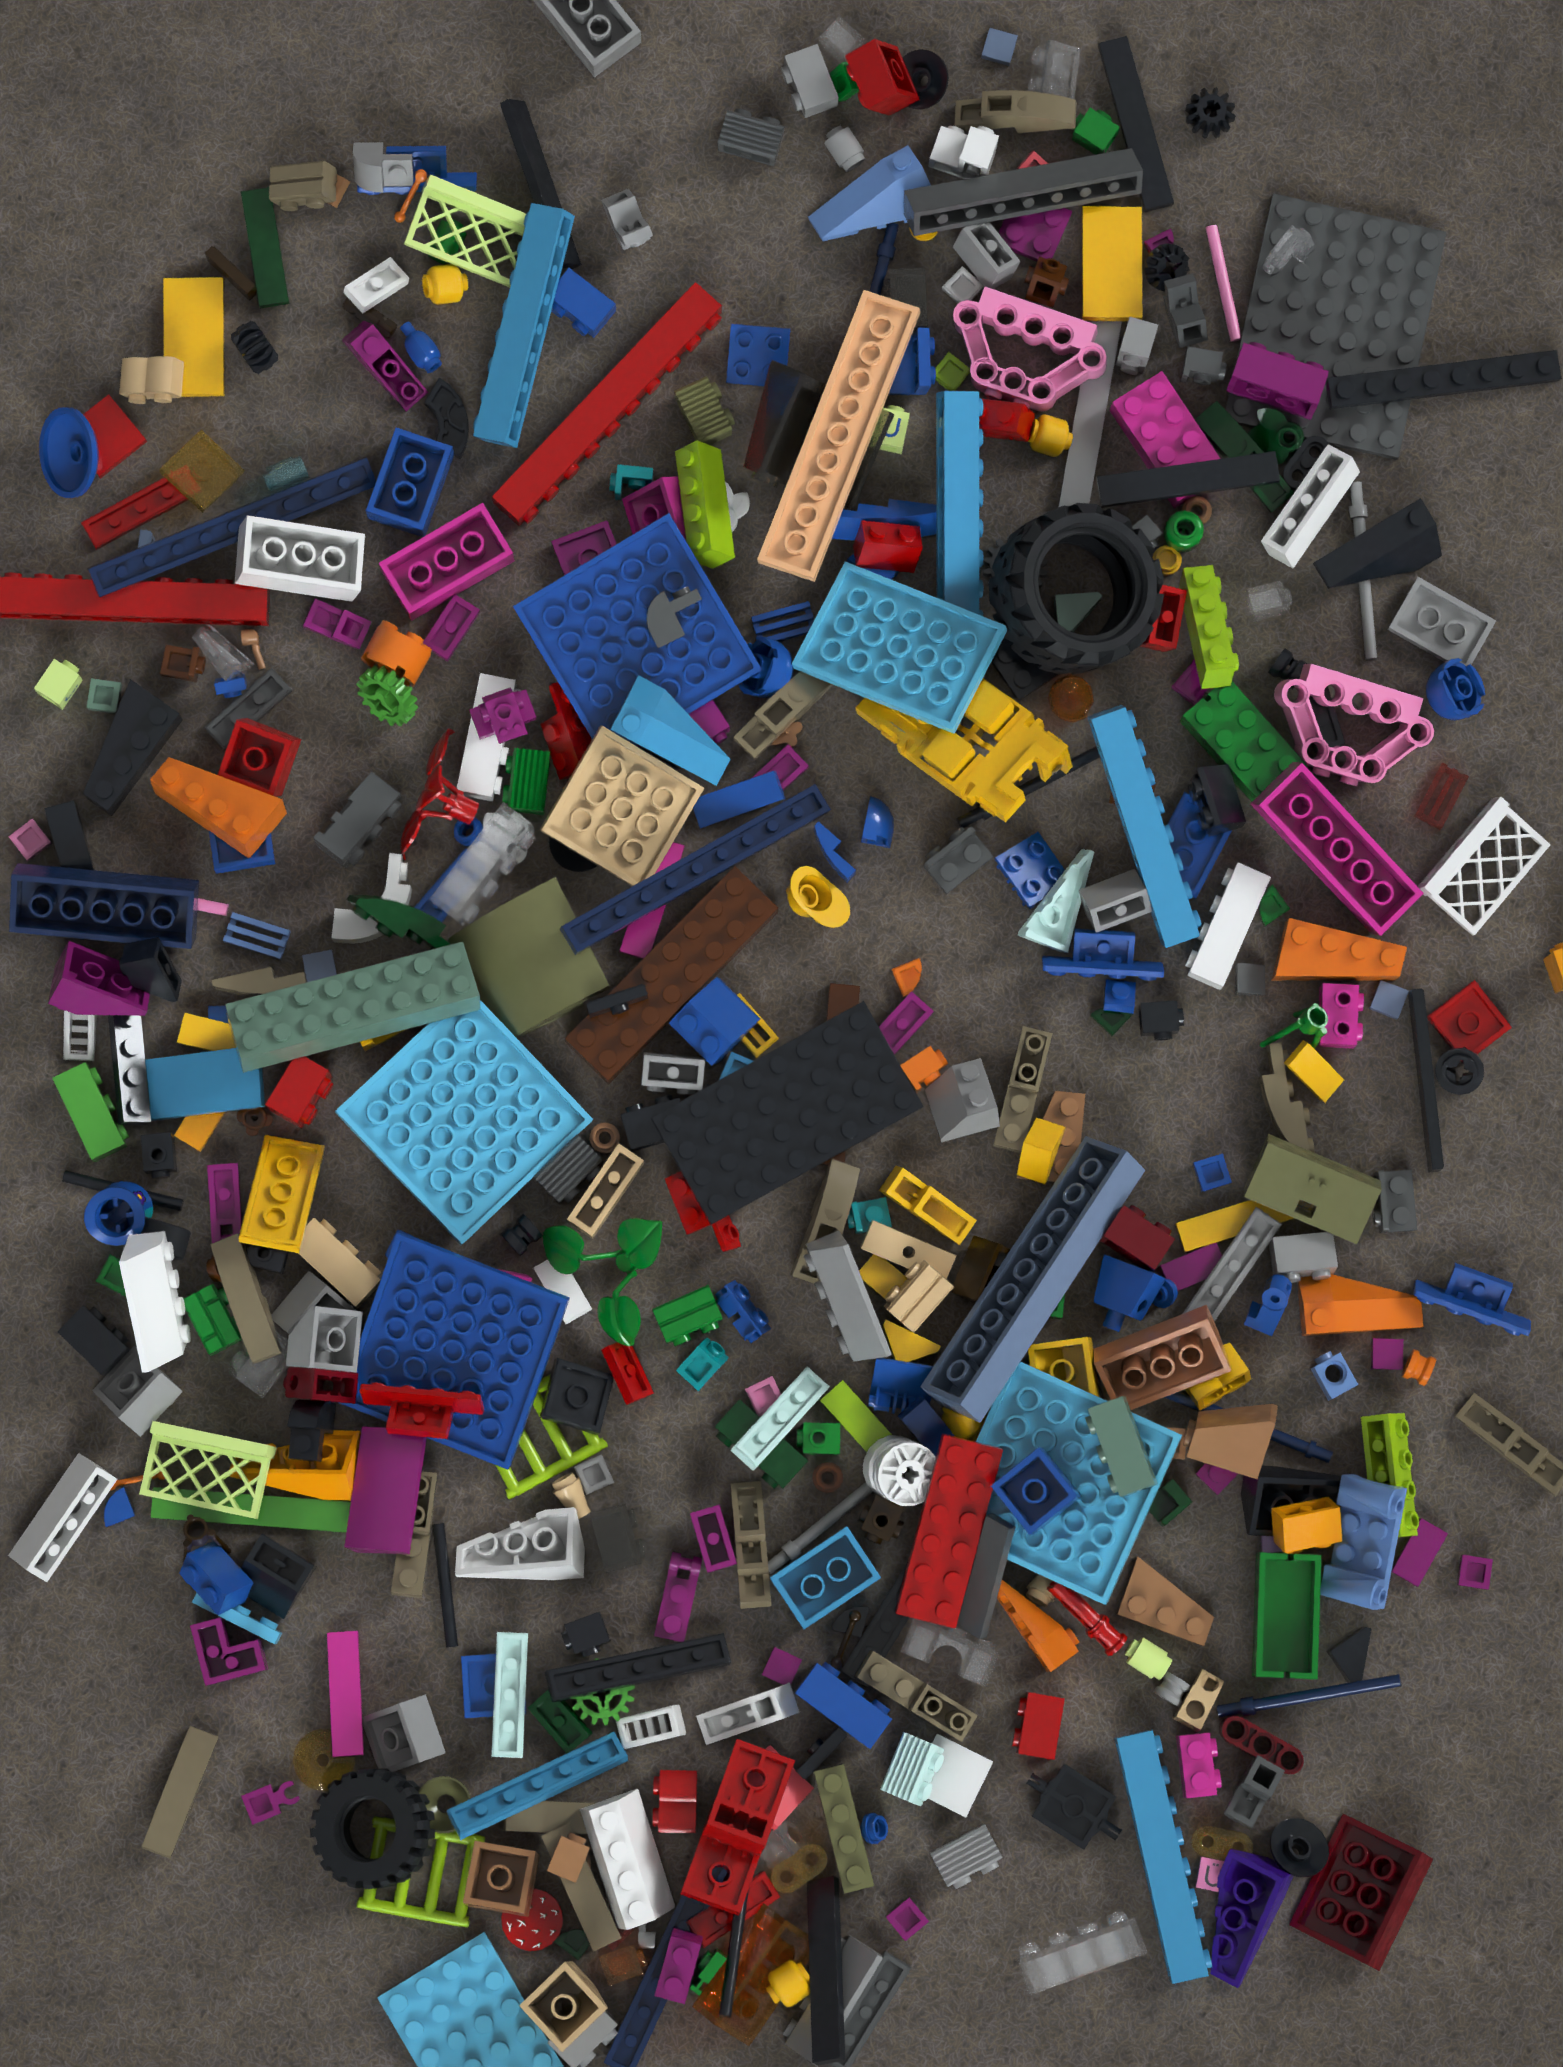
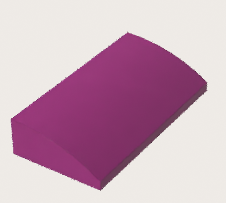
[344,1427,427,1554]

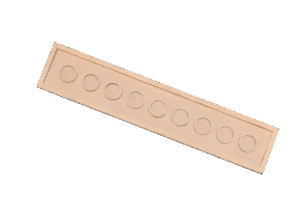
[757,290,920,582]

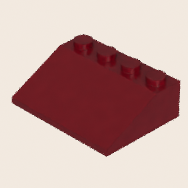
[1289,1814,1433,1971]

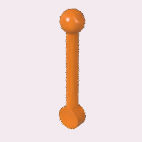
[394,169,427,223]
[110,1471,165,1491]

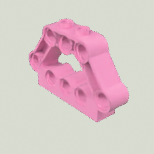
[953,287,1107,412]
[1274,664,1434,786]

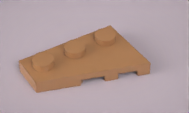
[1016,1091,1085,1183]
[1116,1556,1214,1646]

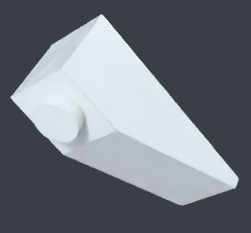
[696,1683,800,1745]

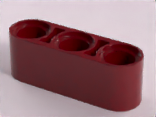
[1219,1716,1304,1774]

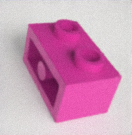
[1317,983,1364,1049]
[1176,1732,1221,1798]

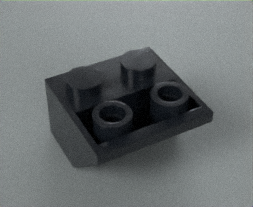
[1188,764,1246,837]
[241,1534,317,1619]

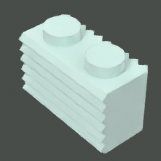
[880,1732,944,1806]

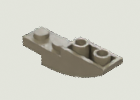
[954,90,1077,133]
[733,671,833,760]
[993,1026,1053,1153]
[1258,1042,1315,1153]
[790,1158,860,1283]
[391,1471,437,1598]
[855,1649,978,1742]

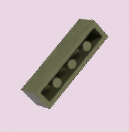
[814,1763,874,1894]

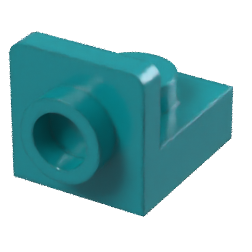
[609,464,654,500]
[847,1197,892,1234]
[676,1338,729,1391]

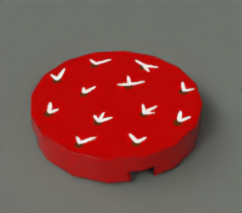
[501,1888,563,1951]

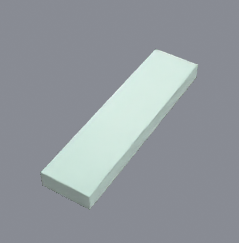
[730,1366,830,1471]
[492,1632,528,1758]

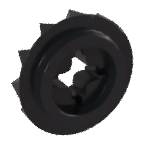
[1145,243,1191,292]
[1435,1047,1484,1095]

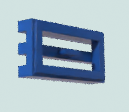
[751,601,814,642]

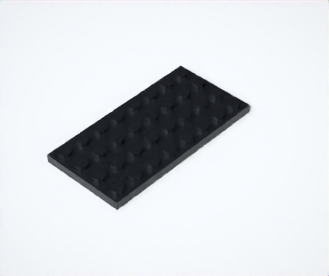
[651,1001,924,1225]

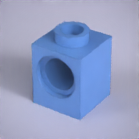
[1310,1351,1358,1401]

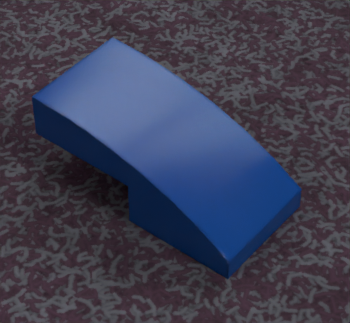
[814,821,856,883]

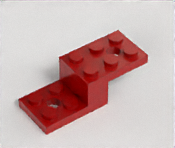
[680,1739,795,1916]

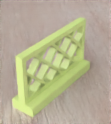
[403,175,526,288]
[139,1421,277,1519]

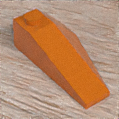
[1297,1274,1424,1336]
[997,1580,1080,1672]

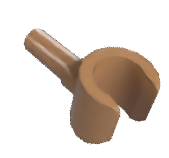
[241,629,266,670]

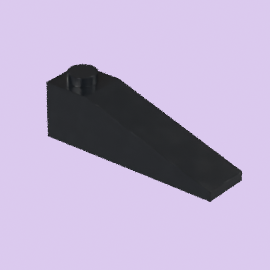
[1313,498,1442,589]
[1241,1465,1341,1536]

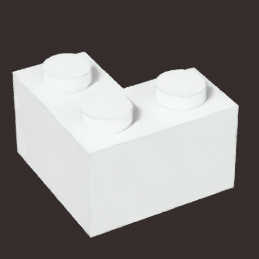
[928,126,999,179]

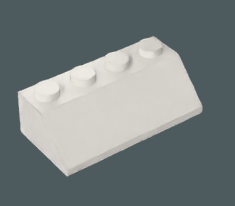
[119,1231,191,1373]
[580,1789,675,1930]

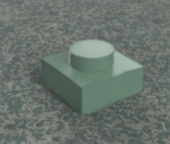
[86,678,122,714]

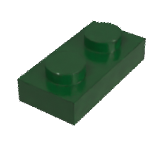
[528,1690,592,1754]

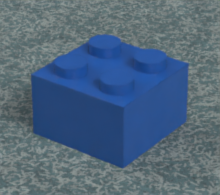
[991,1447,1082,1535]

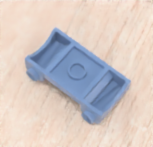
[1320,1474,1407,1610]

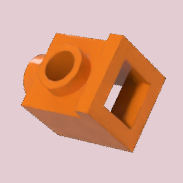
[900,1046,948,1093]

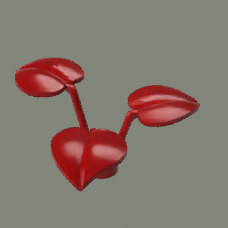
[400,728,479,860]

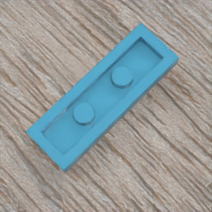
[192,1593,282,1644]

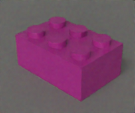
[1226,342,1329,420]

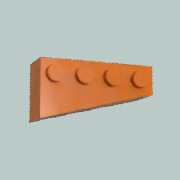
[150,757,287,858]
[1271,918,1407,981]

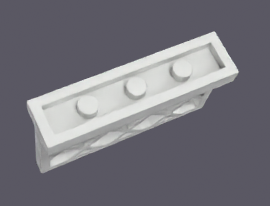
[1418,796,1550,936]

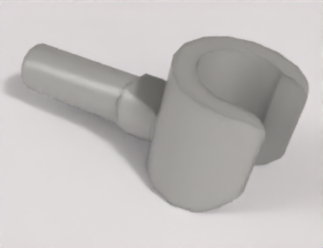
[638,1923,656,1949]

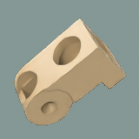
[1172,1669,1224,1732]

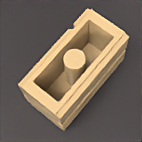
[884,1260,954,1333]

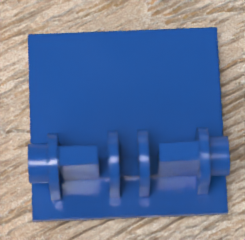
[726,324,790,388]
[994,832,1065,909]
[868,1358,934,1414]

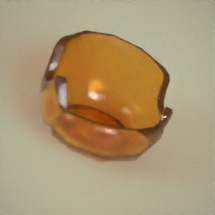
[1048,675,1094,723]

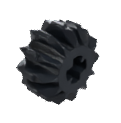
[1185,87,1236,139]
[231,321,278,374]

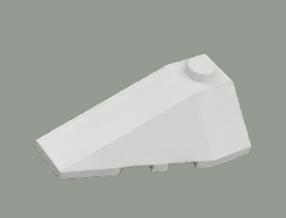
[455,1507,585,1580]

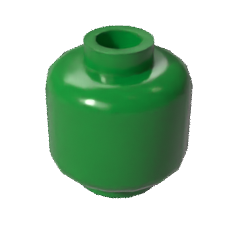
[1163,510,1204,553]

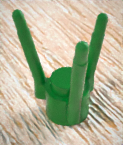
[1260,1003,1328,1049]

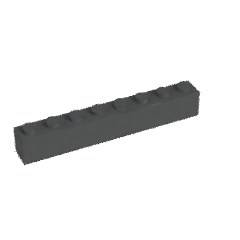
[904,148,1143,236]

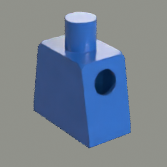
[1094,1254,1166,1332]

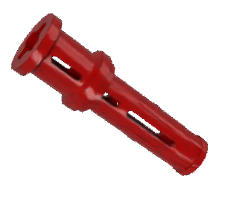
[1047,1581,1127,1656]

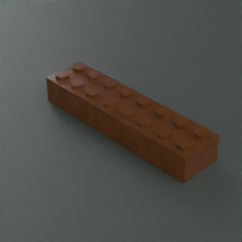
[565,866,778,1085]

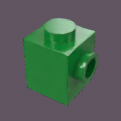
[1072,108,1120,155]
[796,1422,840,1455]

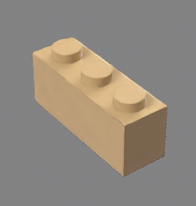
[567,1143,644,1239]
[298,1218,381,1309]

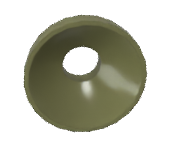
[419,1776,471,1833]

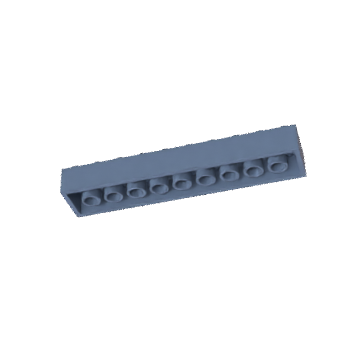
[920,1136,1145,1423]

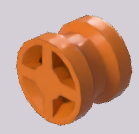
[1402,1349,1436,1386]

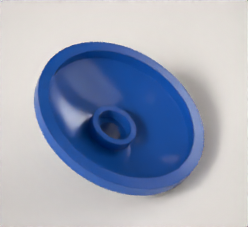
[39,407,99,498]

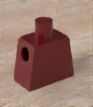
[283,1367,358,1404]

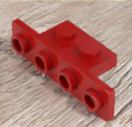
[540,682,592,780]
[664,1172,741,1252]
[359,1382,484,1439]

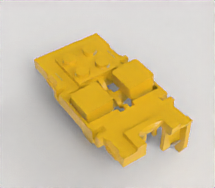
[855,678,1073,823]

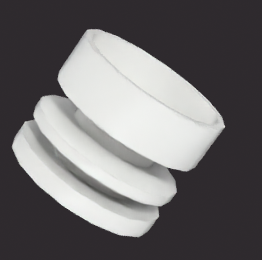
[863,1435,936,1506]

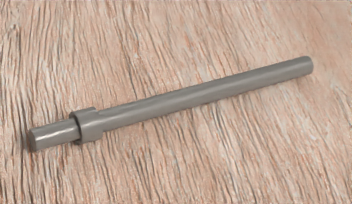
[1349,482,1377,660]
[768,1482,873,1575]

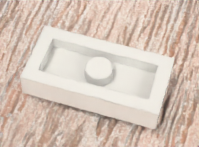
[343,257,409,314]

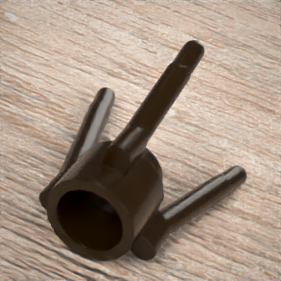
[182,1514,231,1565]

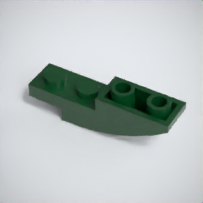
[1195,401,1294,512]
[346,895,451,950]

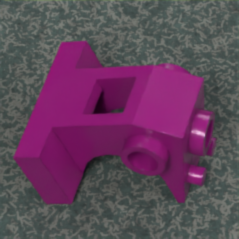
[469,687,537,744]

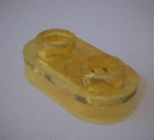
[1191,1826,1253,1861]
[771,1843,827,1893]

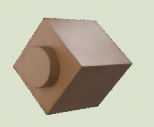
[547,1832,590,1883]

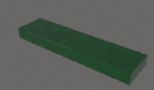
[241,187,290,309]

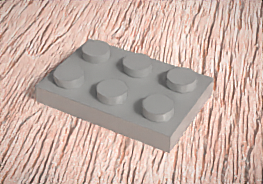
[1387,577,1496,666]

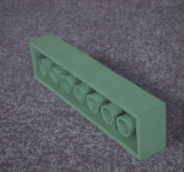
[225,941,480,1073]

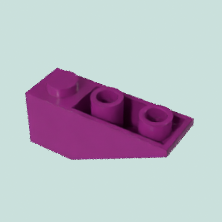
[342,321,428,412]

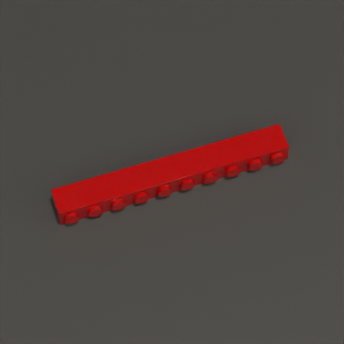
[492,282,722,526]
[0,572,270,626]

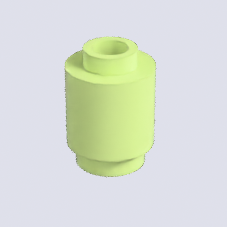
[1125,1637,1172,1680]

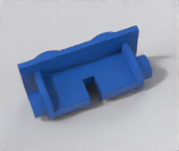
[715,1280,771,1343]

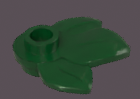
[1247,407,1304,465]

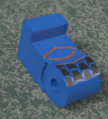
[1244,1274,1292,1336]

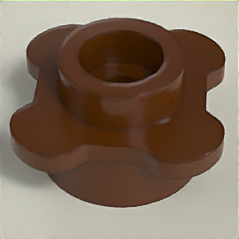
[236,1107,273,1136]

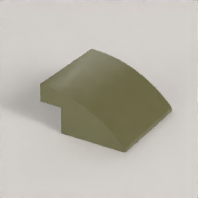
[448,877,610,1039]

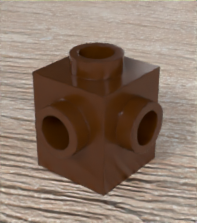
[1024,256,1069,308]

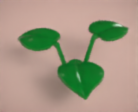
[543,1218,662,1346]

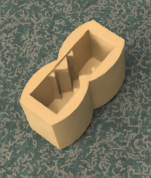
[119,356,184,404]

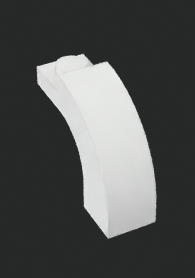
[332,853,412,944]

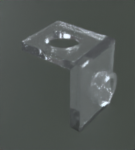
[758,1815,811,1872]

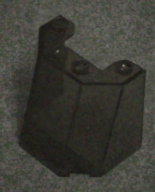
[743,360,894,511]

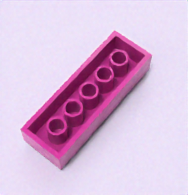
[1250,762,1424,936]

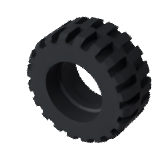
[310,1769,435,1889]

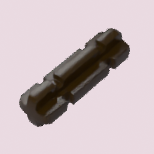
[342,297,397,339]

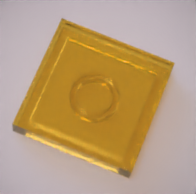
[159,430,245,513]

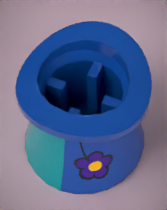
[84,1181,153,1246]

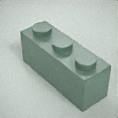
[1085,1396,1158,1497]

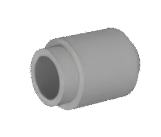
[824,126,866,172]

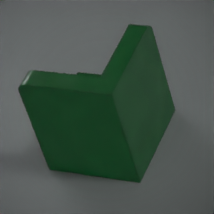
[1149,1479,1192,1527]

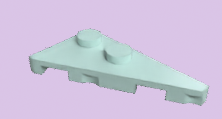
[1018,849,1094,953]

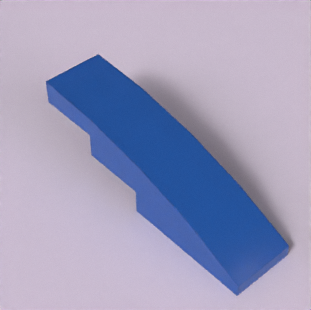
[832,499,936,540]

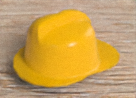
[786,866,850,928]

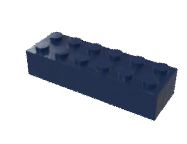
[9,863,199,949]

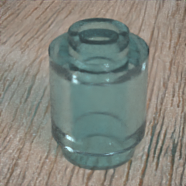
[263,456,310,492]

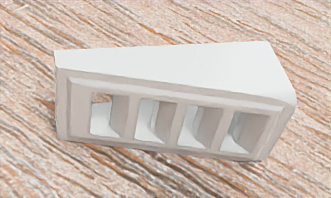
[63,1011,97,1061]
[616,1705,686,1749]

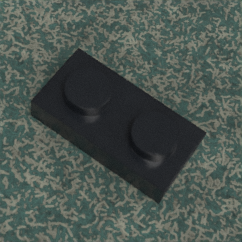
[1297,686,1345,753]

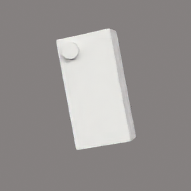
[235,515,365,602]

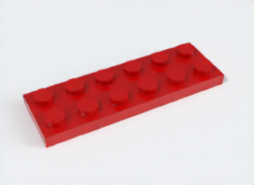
[895,1433,1003,1629]

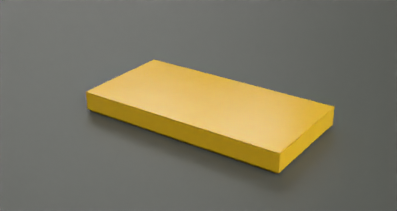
[1082,206,1143,321]
[163,277,225,397]
[239,1135,325,1253]

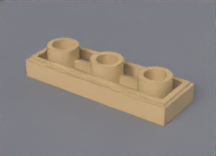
[860,1220,956,1279]

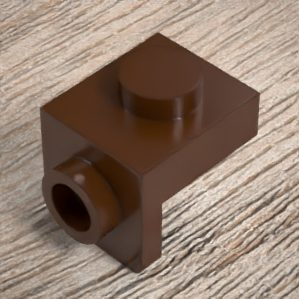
[160,645,206,682]

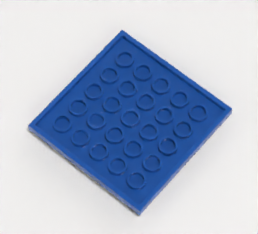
[513,513,762,746]
[338,1231,570,1470]

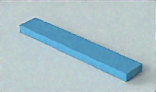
[447,1732,628,1840]

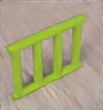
[495,1374,608,1500]
[357,1816,485,1928]

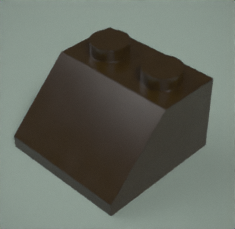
[950,1235,1010,1304]

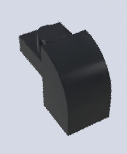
[287,1399,336,1462]

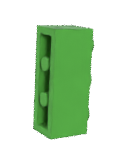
[52,1062,129,1162]

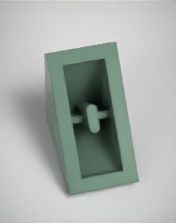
[1054,592,1102,632]

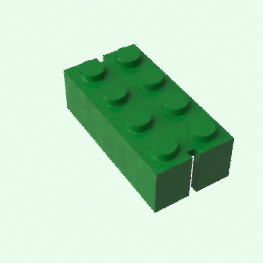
[1180,681,1308,802]
[1252,1552,1322,1680]

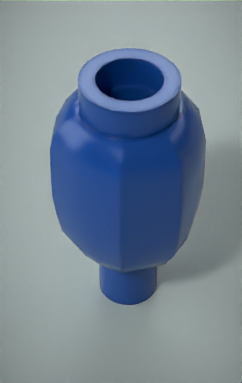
[400,322,442,373]

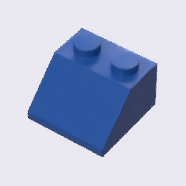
[669,977,760,1066]

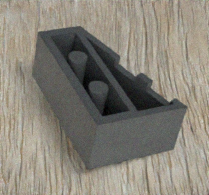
[313,772,402,869]

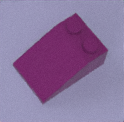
[48,941,150,1016]

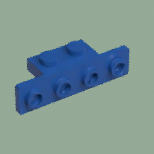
[357,146,477,195]
[1042,929,1164,981]
[1413,1263,1531,1336]

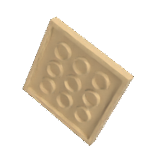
[540,726,704,886]

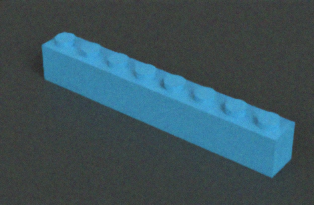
[473,203,575,448]
[936,391,984,617]
[1087,705,1202,948]
[1114,1730,1212,1984]

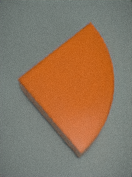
[891,958,922,998]

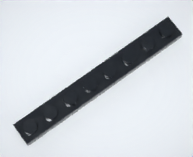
[1325,350,1562,410]

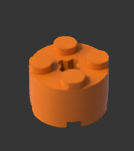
[361,620,432,687]

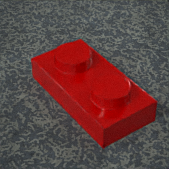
[601,1342,654,1405]

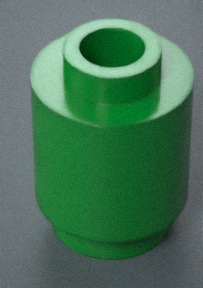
[427,219,467,265]

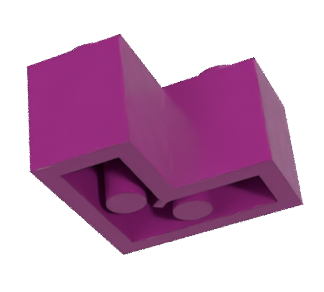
[190,1617,269,1686]

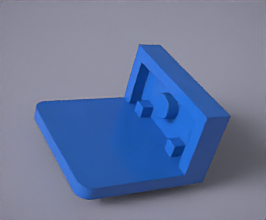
[888,328,936,395]

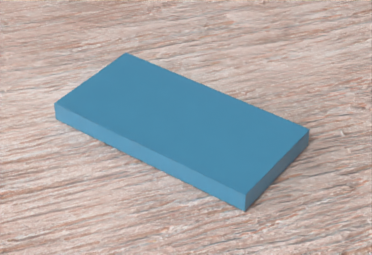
[145,1048,265,1121]

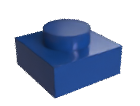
[214,673,247,698]
[1103,979,1136,1014]
[1192,1153,1232,1192]

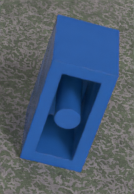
[551,268,616,338]
[179,1541,253,1615]

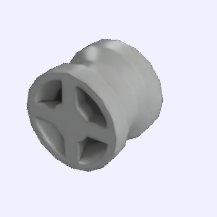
[1153,1671,1192,1708]

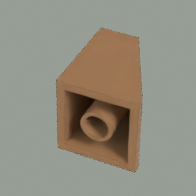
[1183,1404,1278,1479]

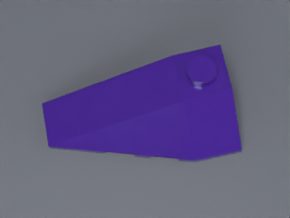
[1210,1849,1293,1988]

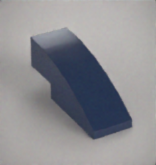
[897,1396,954,1457]

